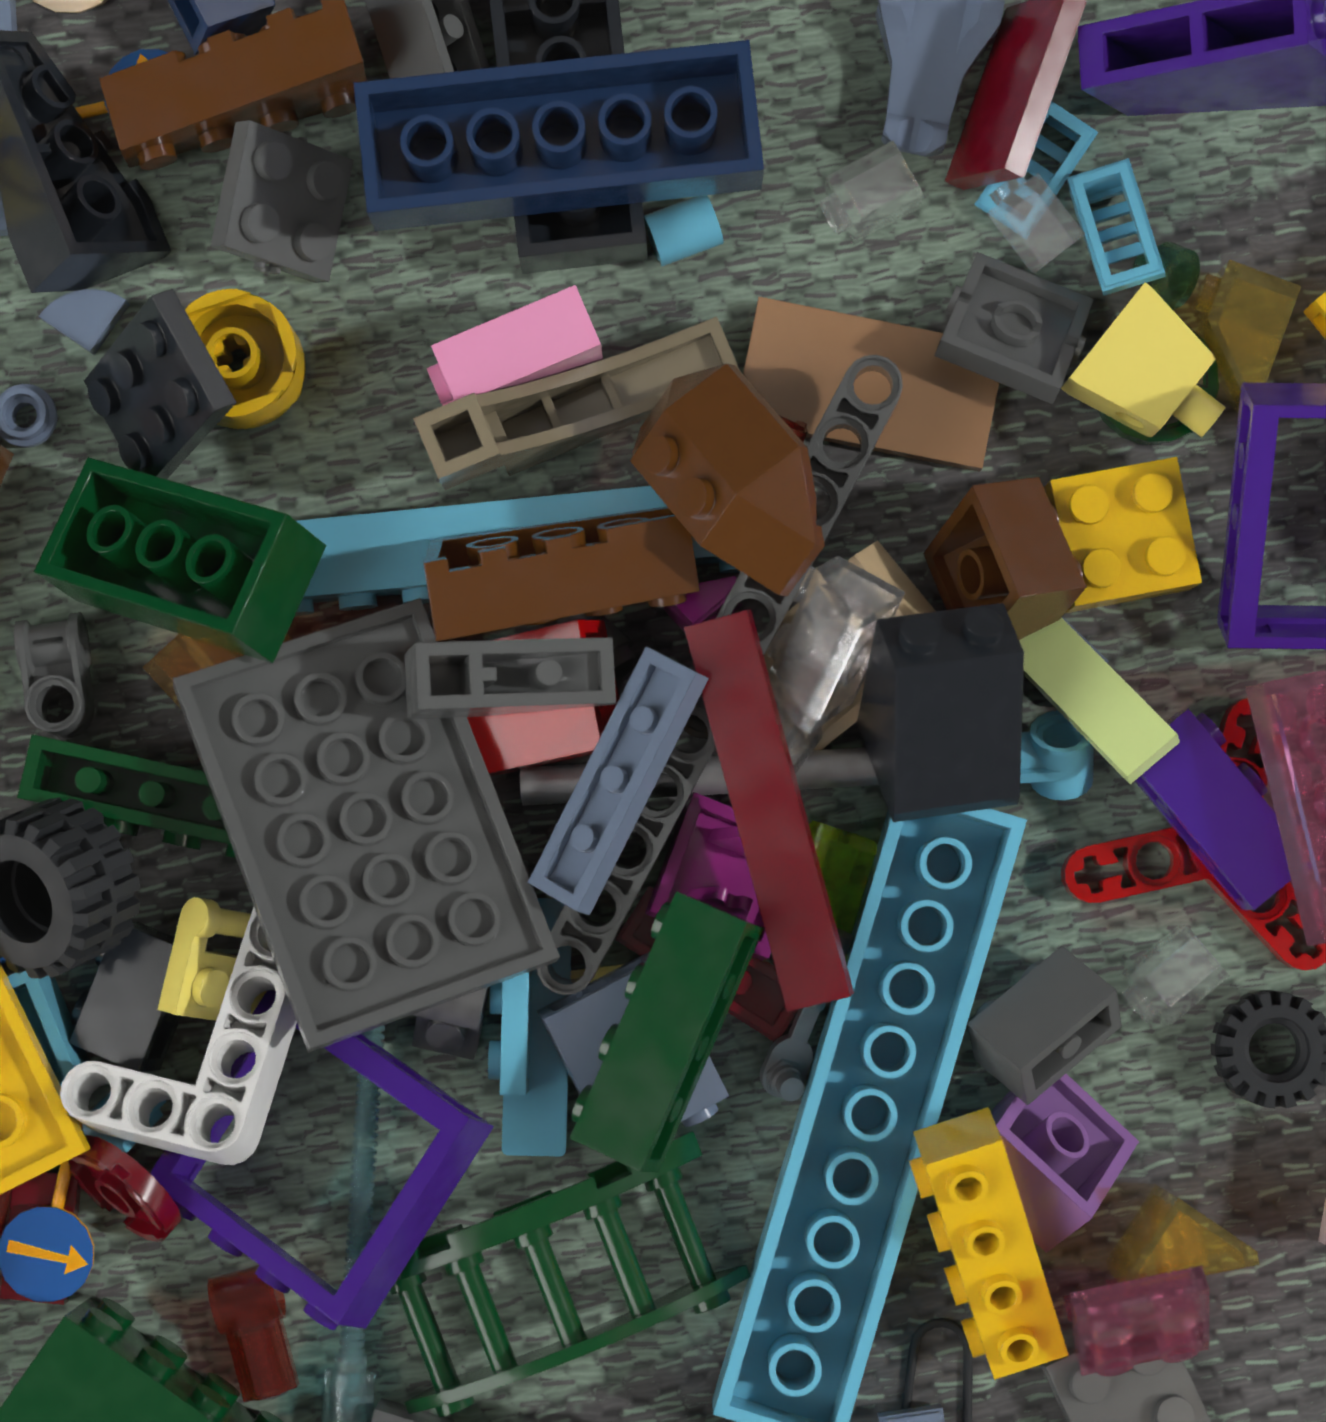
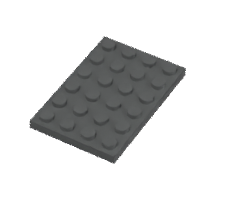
[173,598,560,1053]

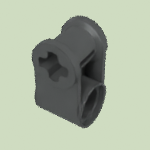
[14,612,95,738]

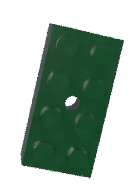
[33,457,327,664]

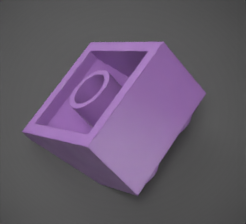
[991,1074,1139,1253]

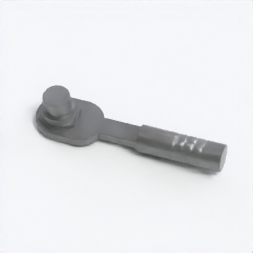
[760,928,853,1101]

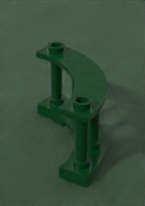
[390,1131,751,1417]

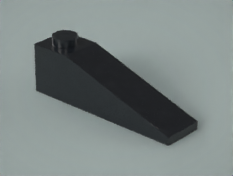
[0,30,172,293]

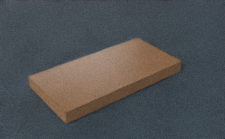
[743,297,999,472]

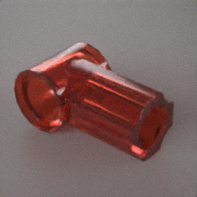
[207,1265,300,1402]

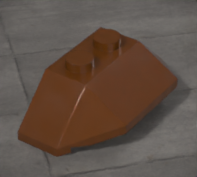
[630,363,825,596]

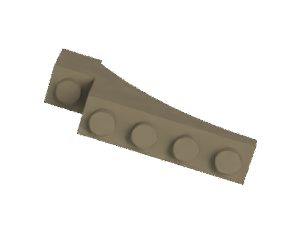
[413,316,741,490]

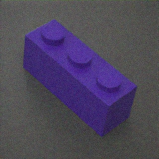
[1135,709,1315,910]

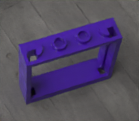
[1217,382,1326,649]
[150,990,494,1331]

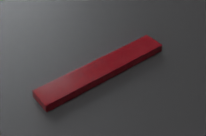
[684,610,854,1012]

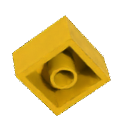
[1044,457,1202,613]

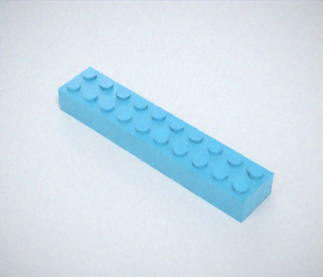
[712,808,1027,1422]

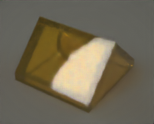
[1106,1185,1260,1290]

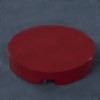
[68,1135,182,1242]

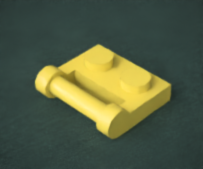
[157,897,266,1021]

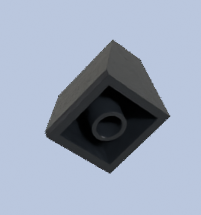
[857,603,1024,822]

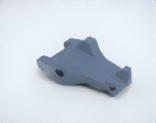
[875,0,1005,157]

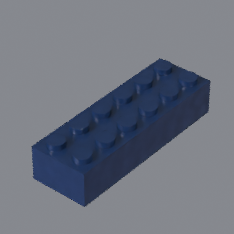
[354,40,764,231]

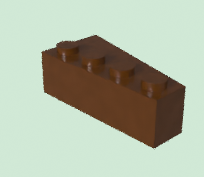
[423,506,699,642]

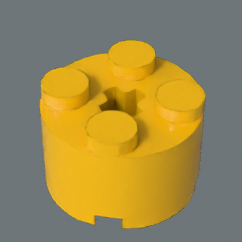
[185,289,306,429]

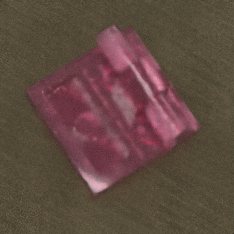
[1063,1265,1209,1377]

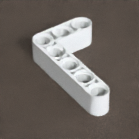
[60,907,297,1165]

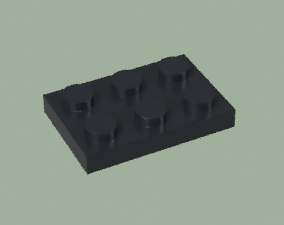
[84,288,237,479]

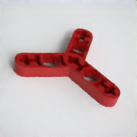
[1061,696,1326,971]

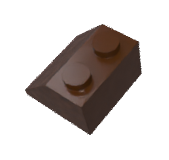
[923,477,1087,640]

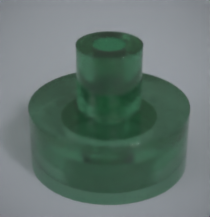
[1132,242,1200,310]

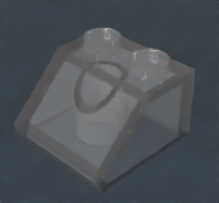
[767,556,905,735]

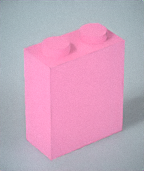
[426,285,603,406]

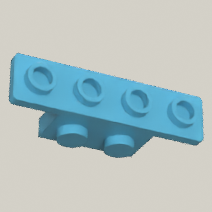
[488,898,572,1157]

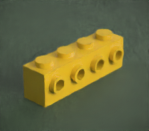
[909,1107,1069,1380]

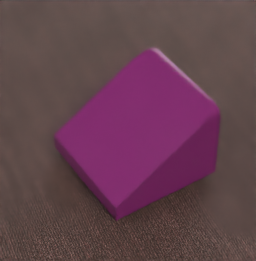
[664,576,742,632]

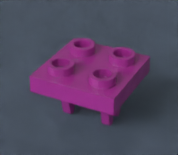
[645,792,771,961]

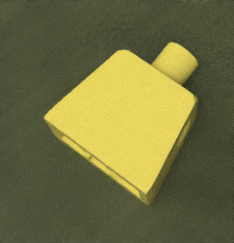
[1061,282,1226,438]

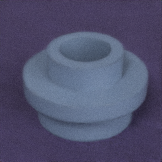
[0,384,58,448]

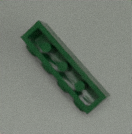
[17,734,236,858]
[570,891,764,1172]

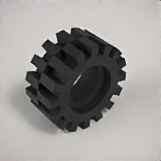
[1210,990,1326,1109]

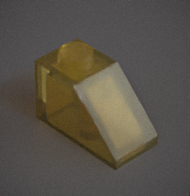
[1193,259,1301,412]

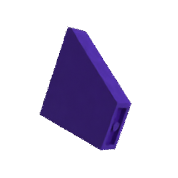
[1077,0,1326,116]

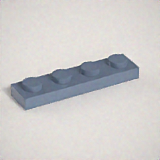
[528,647,709,915]

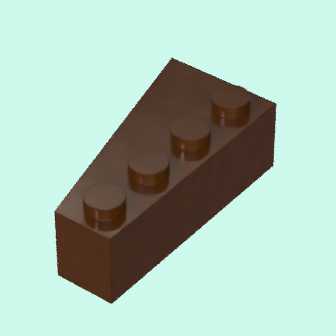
[99,0,367,170]

